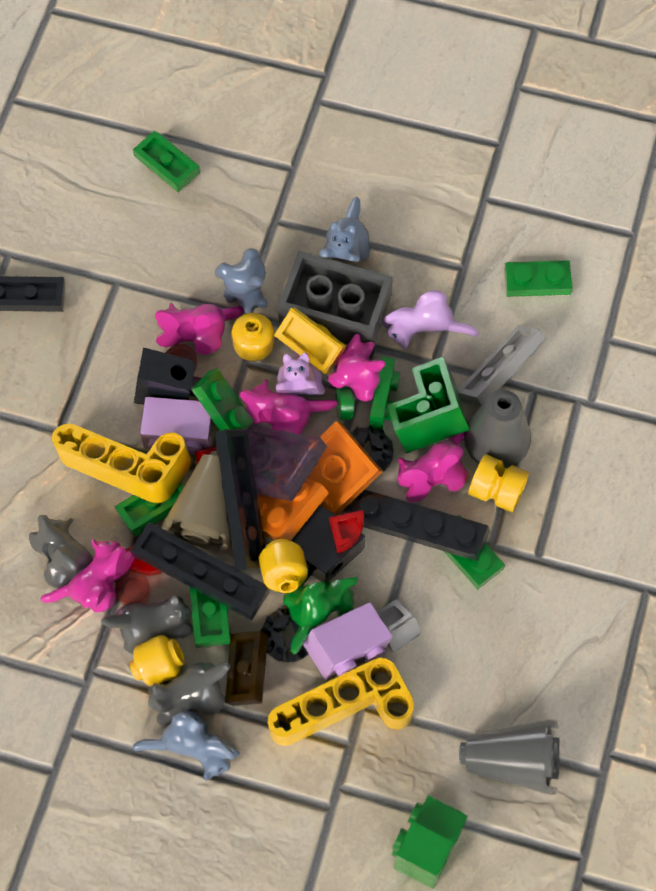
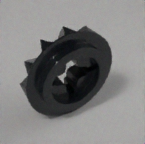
[350,425,394,473]
[261,608,316,662]

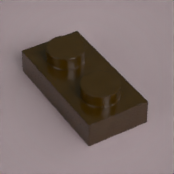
[225,630,268,706]

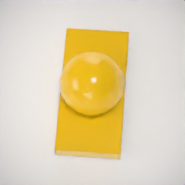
[274,308,347,374]

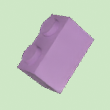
[140,397,214,455]
[304,602,392,680]

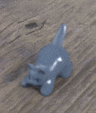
[319,197,370,262]
[215,248,268,313]
[133,711,240,781]

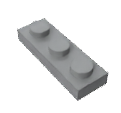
[458,325,546,406]

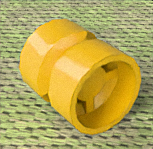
[468,454,530,513]

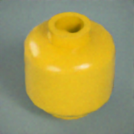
[231,313,275,361]
[259,539,308,593]
[129,635,185,687]

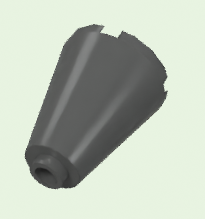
[464,390,531,468]
[459,720,560,795]

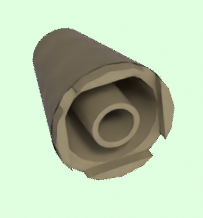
[162,451,231,551]

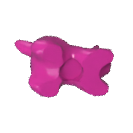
[155,303,245,355]
[327,334,385,402]
[240,379,338,443]
[397,432,469,503]
[40,539,135,613]

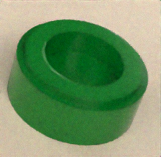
[336,387,354,420]

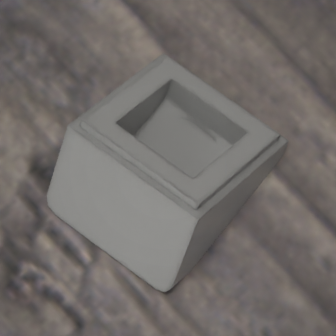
[377,599,421,652]

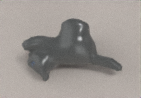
[29,515,120,589]
[101,595,193,654]
[148,662,230,726]

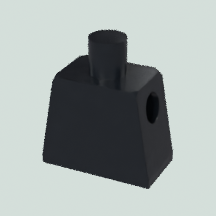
[134,348,202,405]
[291,505,365,587]

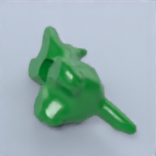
[283,577,358,654]

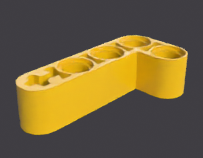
[52,423,191,503]
[268,658,414,746]

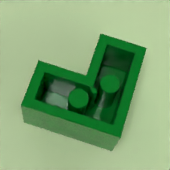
[388,357,470,453]
[391,795,468,889]

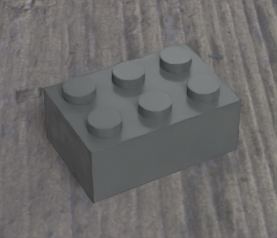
[278,251,393,344]

